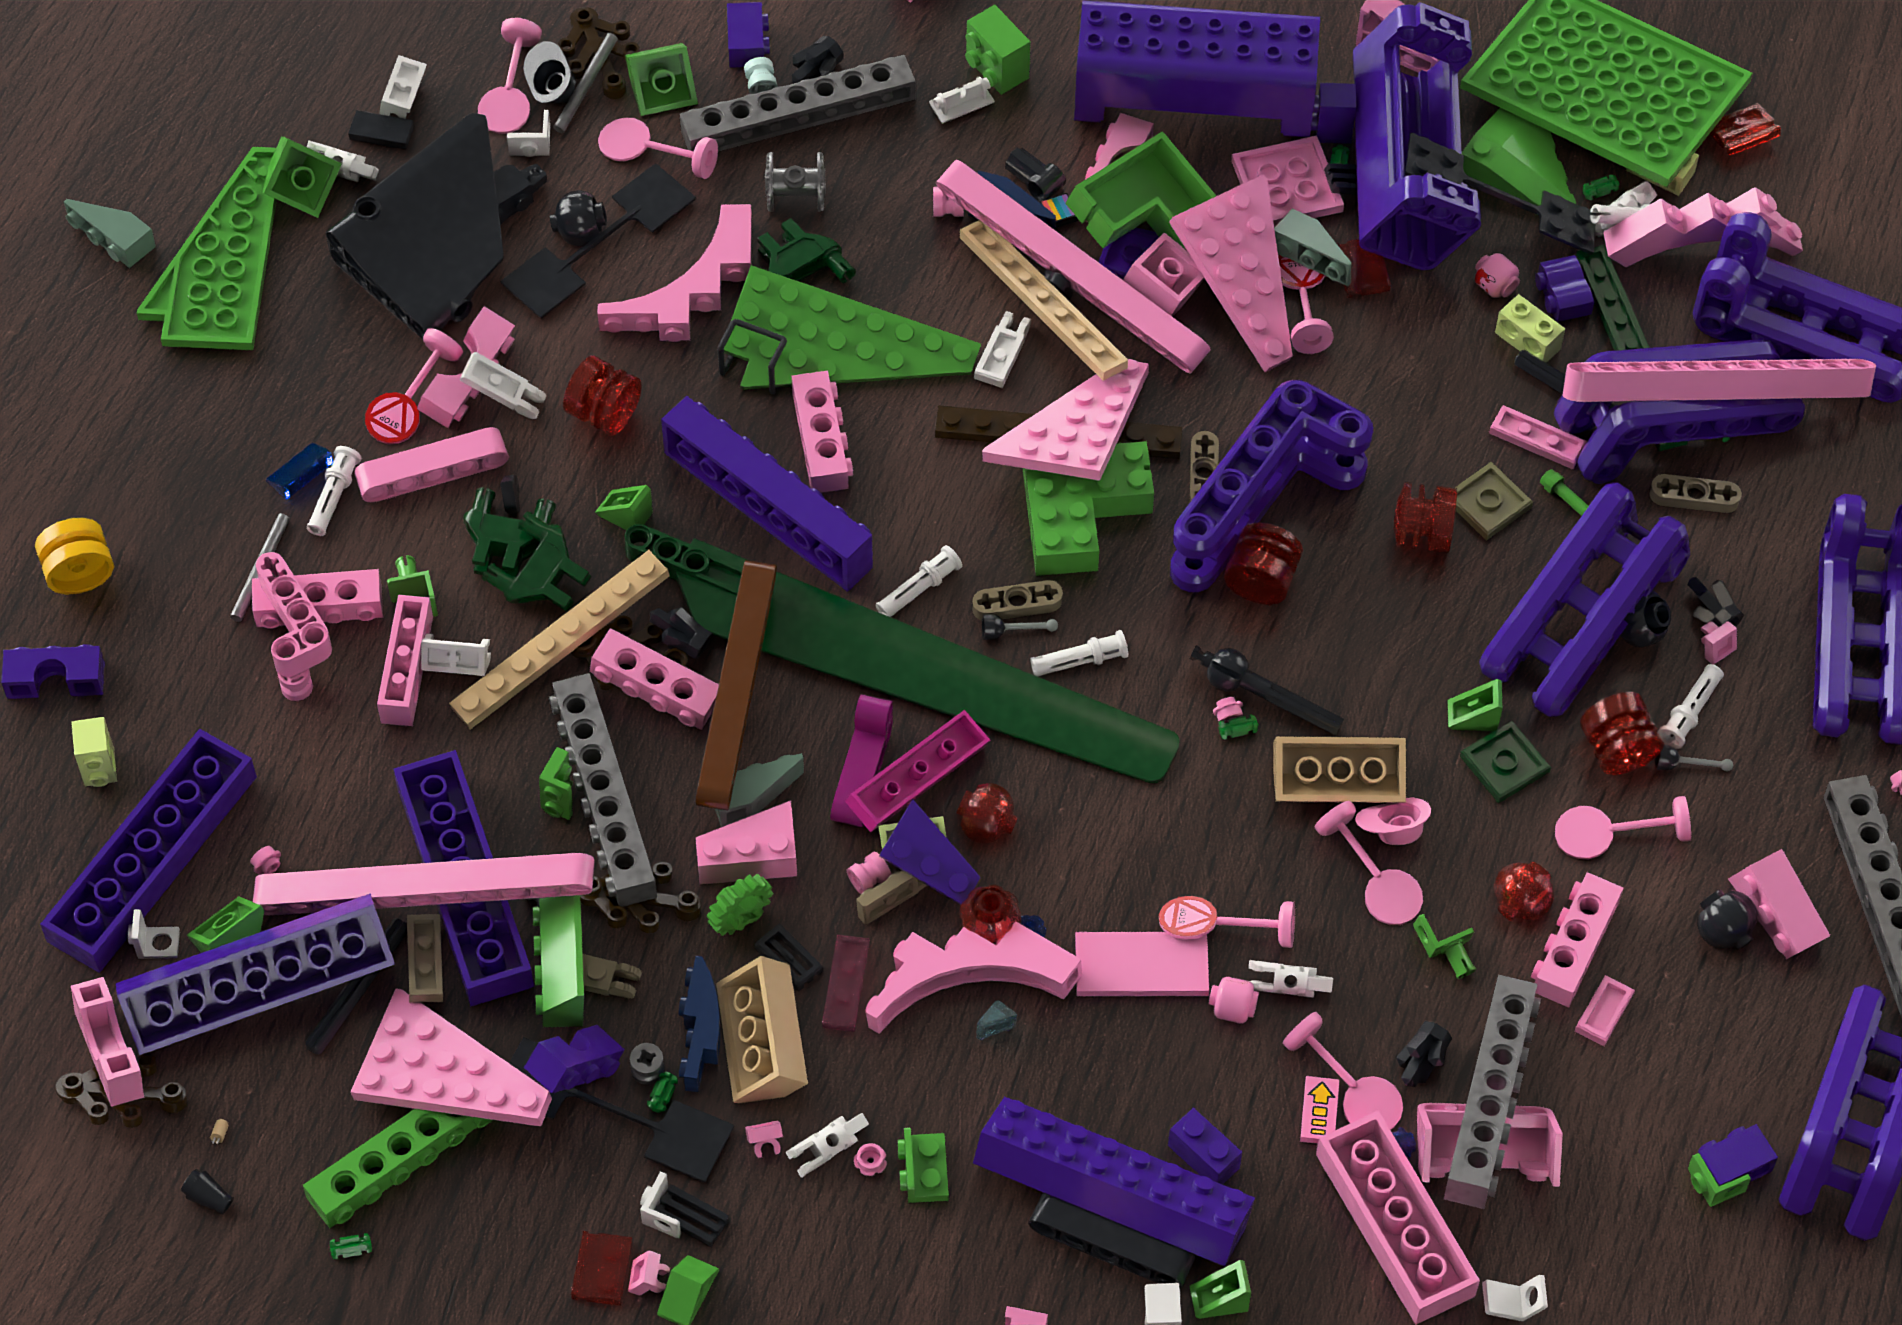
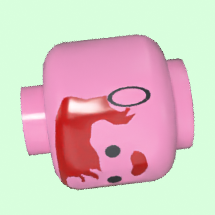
[1475,253,1520,298]

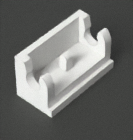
[379,55,427,119]
[421,634,491,676]

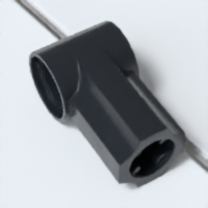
[1005,147,1066,202]

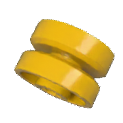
[35,518,114,595]

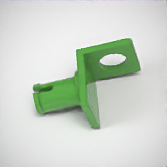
[387,555,438,617]
[1413,914,1476,979]

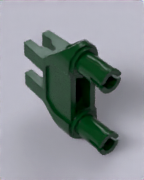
[757,218,856,283]
[463,487,556,577]
[482,511,592,612]

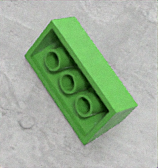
[533,895,584,1027]

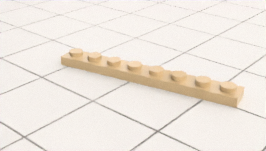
[960,220,1128,381]
[449,550,670,730]

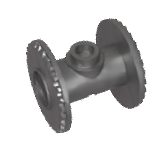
[765,152,826,212]

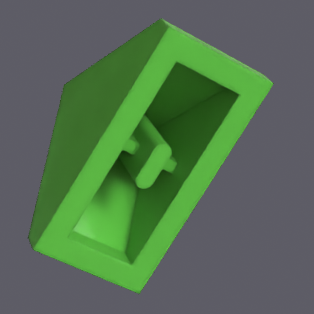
[595,485,653,530]
[1448,679,1503,731]
[657,1255,719,1325]
[1190,1260,1251,1319]

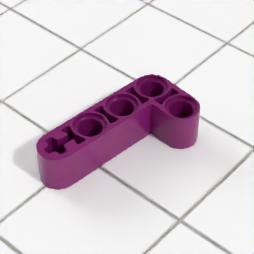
[830,694,893,827]

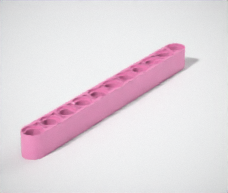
[936,160,1211,374]
[1562,359,1876,402]
[253,853,595,915]

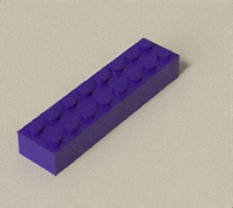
[661,396,873,592]
[40,728,257,973]
[393,750,534,1006]
[116,893,395,1055]
[973,1096,1255,1266]

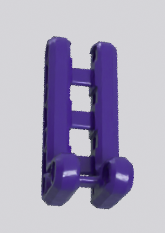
[1693,212,1902,402]
[1554,340,1806,484]
[1170,380,1373,592]
[1479,483,1690,717]
[1813,494,1902,745]
[1778,985,1902,1241]

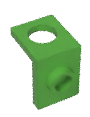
[1688,1153,1751,1207]

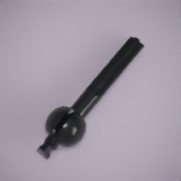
[1189,645,1344,736]

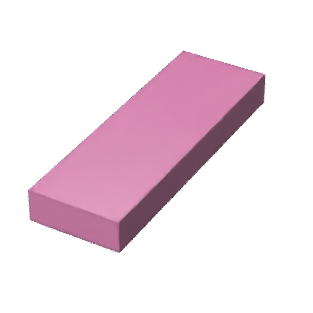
[1489,405,1587,469]

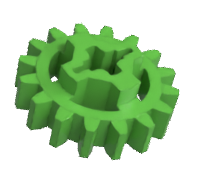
[706,874,774,936]

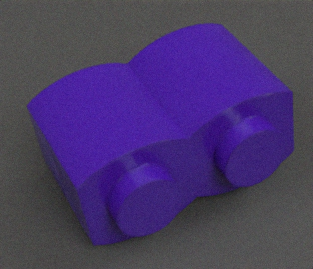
[1535,255,1594,322]

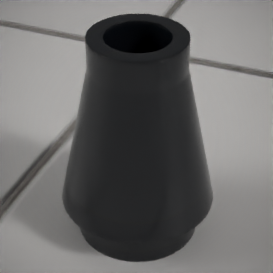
[181,1169,234,1215]

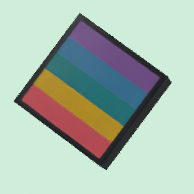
[1040,193,1078,228]

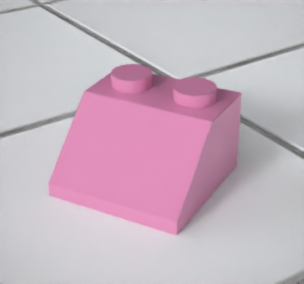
[1123,233,1205,317]

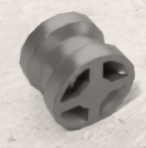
[630,1043,664,1085]

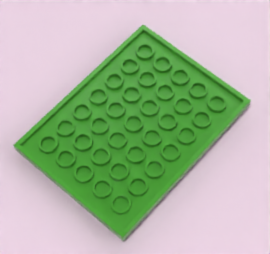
[1460,0,1753,187]

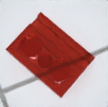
[1710,103,1781,156]
[1336,239,1391,298]
[571,1231,633,1306]

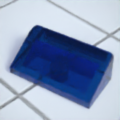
[266,442,333,500]

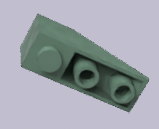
[64,199,156,268]
[1274,208,1352,286]
[715,753,804,827]

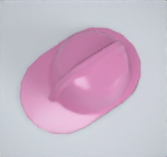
[1355,797,1431,845]

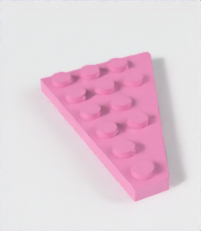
[1169,174,1293,372]
[982,359,1149,481]
[351,989,552,1126]

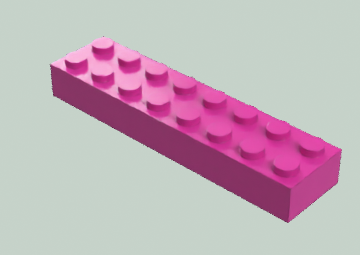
[845,710,990,832]

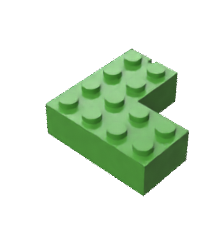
[1065,131,1216,250]
[1023,441,1154,576]

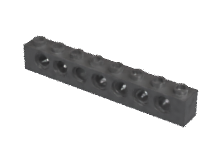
[680,55,916,151]
[549,673,657,907]
[1824,775,1902,1018]
[1444,975,1541,1209]

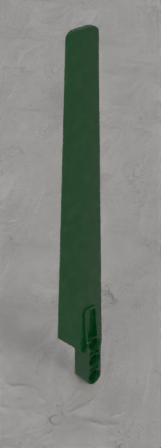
[625,524,1180,783]

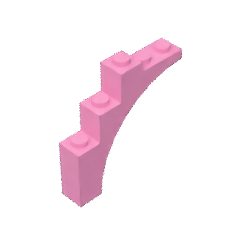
[1603,187,1803,267]
[598,204,752,342]
[865,921,1082,1034]

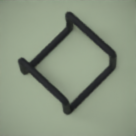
[718,319,787,394]

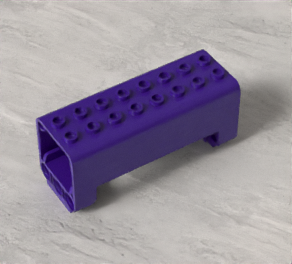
[1074,0,1320,137]
[1353,2,1481,270]

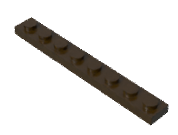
[935,405,1183,459]

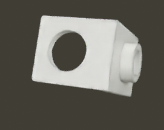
[507,110,551,157]
[128,910,180,959]
[640,1171,681,1238]
[1482,1275,1548,1321]

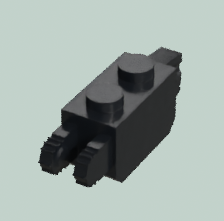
[494,164,547,225]

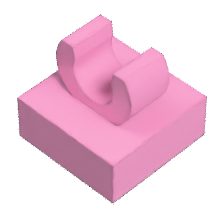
[1701,621,1737,665]
[745,1120,783,1158]
[628,1251,670,1296]

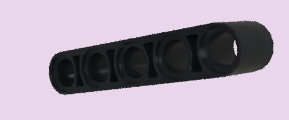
[1028,1192,1196,1289]

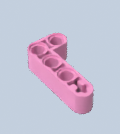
[256,552,332,677]

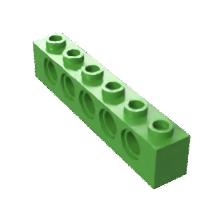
[303,1109,492,1228]

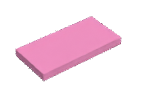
[1075,932,1209,996]

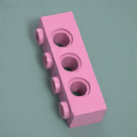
[791,370,853,493]
[252,569,383,628]
[377,595,433,726]
[589,628,719,730]
[1531,872,1623,1008]

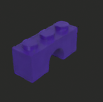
[1,644,105,699]
[524,1025,625,1093]

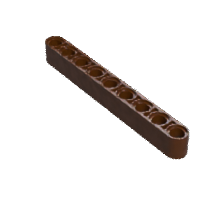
[696,560,777,811]

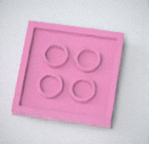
[1232,136,1344,227]

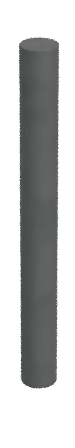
[553,33,618,133]
[230,514,290,622]

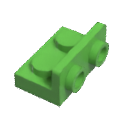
[539,747,573,820]
[898,1128,949,1203]

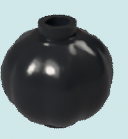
[550,190,607,247]
[1620,590,1671,647]
[1697,889,1758,950]

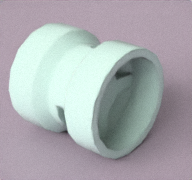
[744,57,777,94]

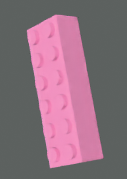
[1316,1110,1480,1325]

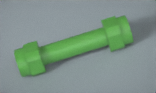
[1540,469,1588,516]

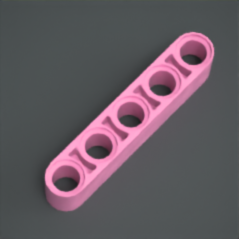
[354,427,509,502]

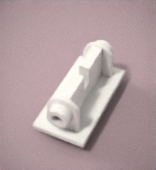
[929,77,994,124]

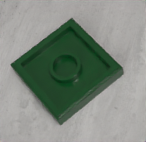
[1460,721,1551,803]

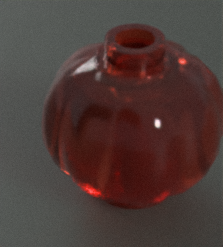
[956,783,1018,844]
[1494,862,1554,921]
[960,884,1022,944]

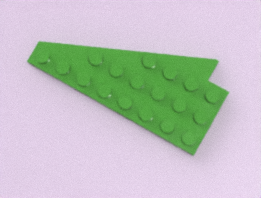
[137,147,277,350]
[724,265,981,390]

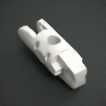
[307,140,379,182]
[1595,181,1657,237]
[1249,960,1333,998]
[786,1113,869,1178]

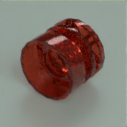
[563,355,642,436]
[1393,482,1457,553]
[1224,522,1303,605]
[1580,692,1664,775]

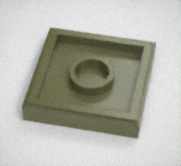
[1445,462,1533,541]

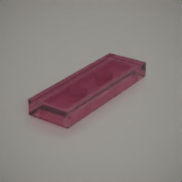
[822,934,870,1032]

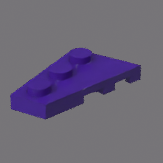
[879,799,981,906]

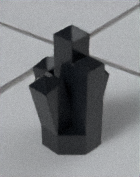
[792,36,844,84]
[1687,577,1744,627]
[649,607,713,661]
[1396,1021,1453,1087]

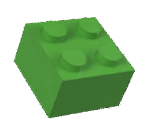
[965,5,1030,95]

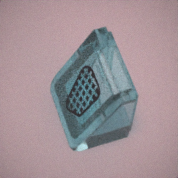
[976,1000,1017,1040]

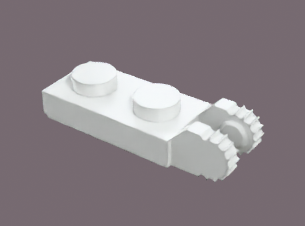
[974,311,1031,388]
[460,352,546,419]

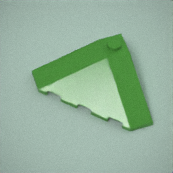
[1462,108,1576,215]

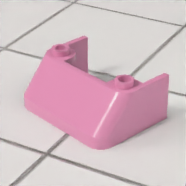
[1417,1103,1563,1187]

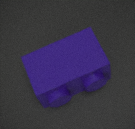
[727,2,770,68]
[1311,83,1356,144]
[1168,1107,1242,1185]
[1698,1124,1778,1192]

